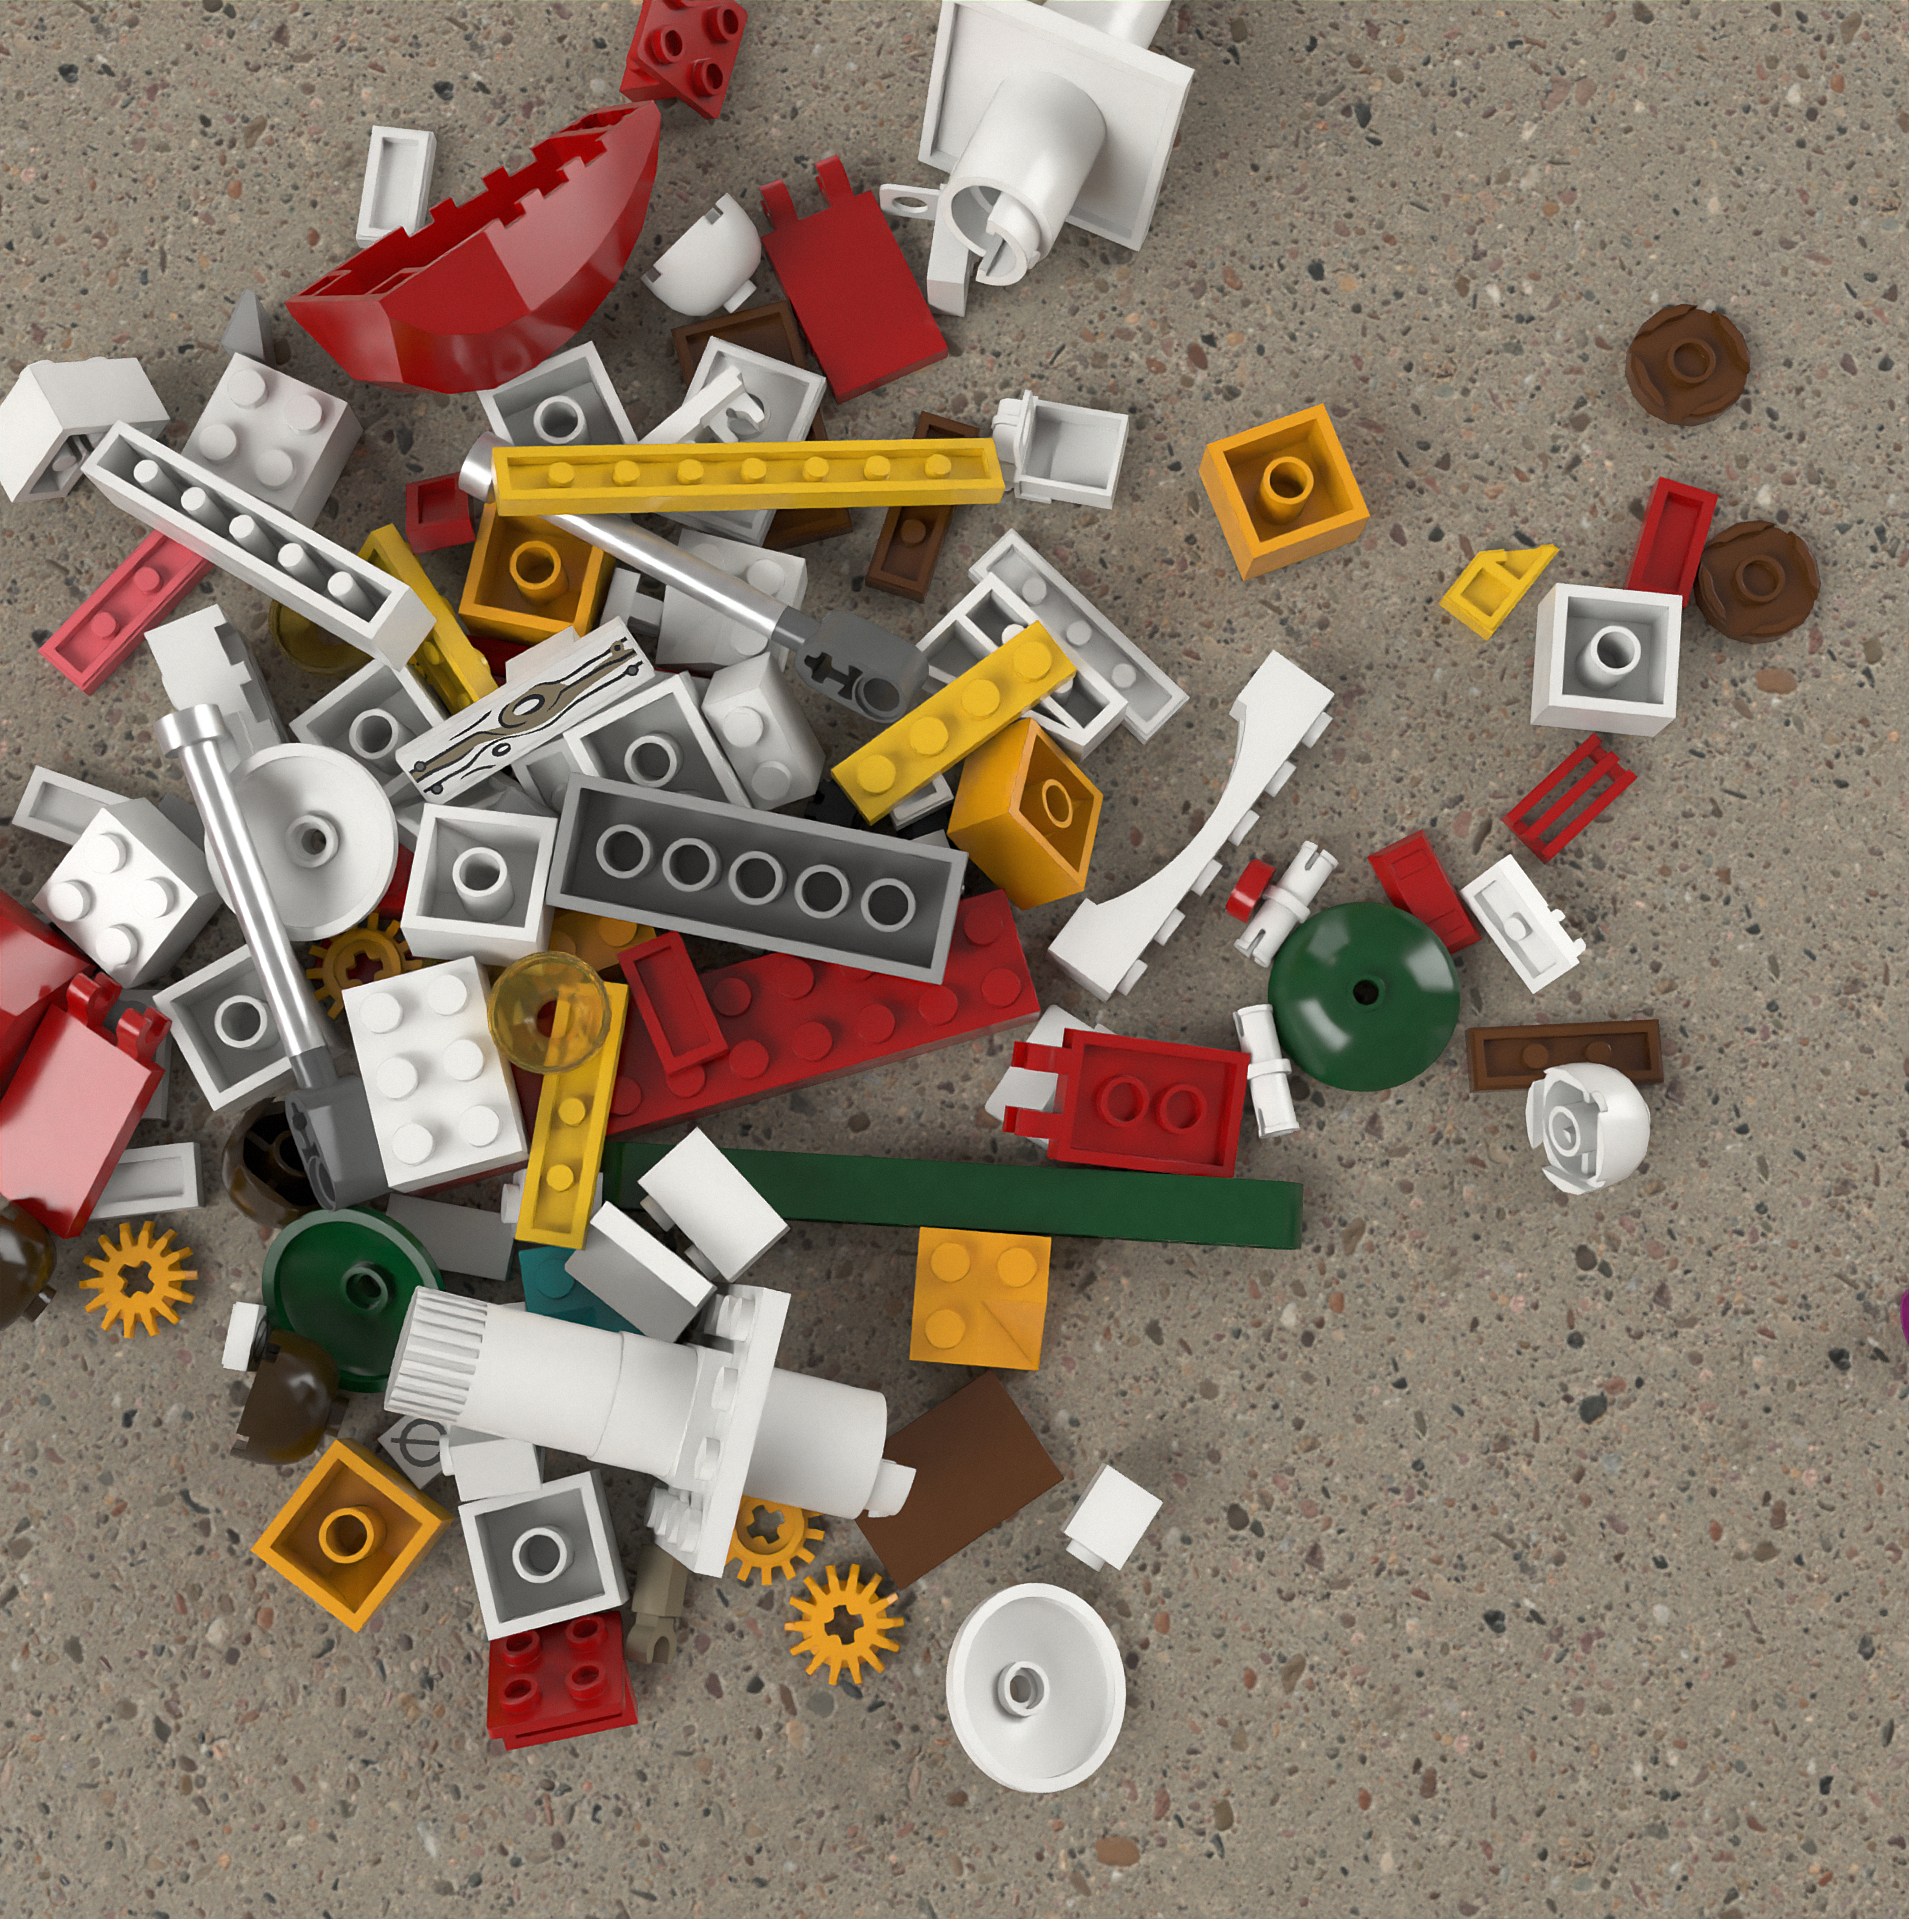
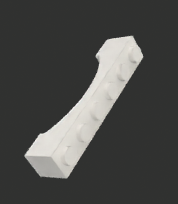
[1045,650,1335,1003]

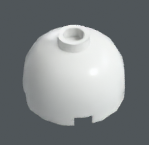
[640,193,761,316]
[1525,1062,1650,1195]

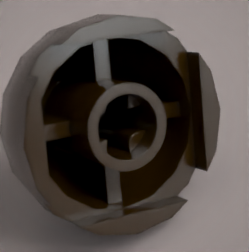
[221,1096,322,1230]
[0,1200,57,1331]
[230,1327,350,1467]

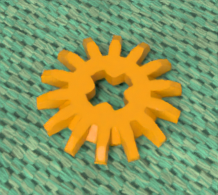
[306,912,424,1019]
[79,1221,199,1339]
[725,1495,825,1585]
[785,1563,904,1685]

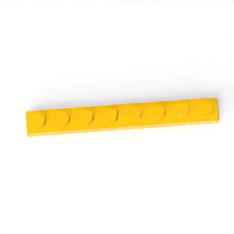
[490,438,1005,516]

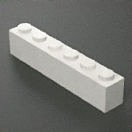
[80,419,437,673]

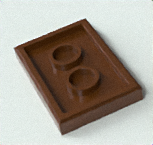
[854,1368,1064,1591]

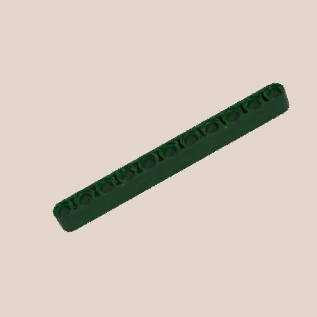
[599,1142,1304,1250]

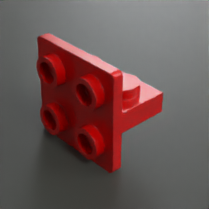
[619,0,748,120]
[486,1611,638,1751]

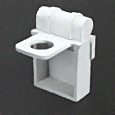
[879,158,981,317]
[991,389,1129,510]

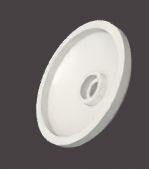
[204,743,398,941]
[946,1583,1126,1793]

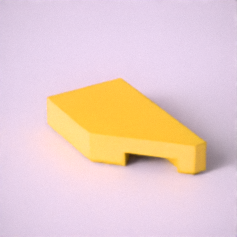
[1438,544,1560,641]

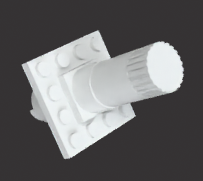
[918,0,1195,286]
[384,1281,916,1578]

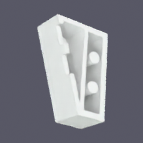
[915,571,1129,764]
[144,604,291,753]

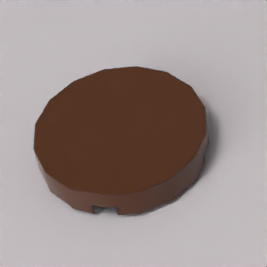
[1625,304,1751,427]
[1693,520,1821,644]

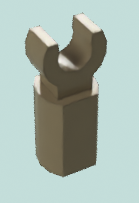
[625,1544,688,1664]

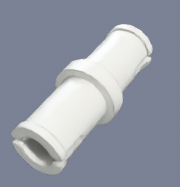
[1234,841,1339,967]
[1232,1004,1300,1138]

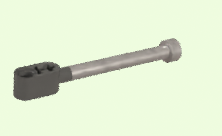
[458,431,929,723]
[153,704,395,1213]

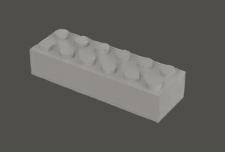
[544,772,969,985]

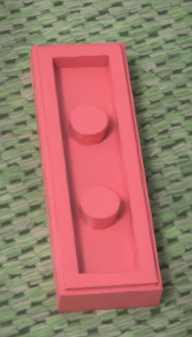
[38,529,216,697]

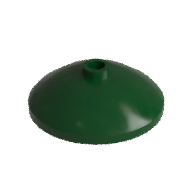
[1267,902,1460,1092]
[262,1205,446,1393]

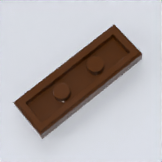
[865,411,980,604]
[1465,1019,1664,1093]

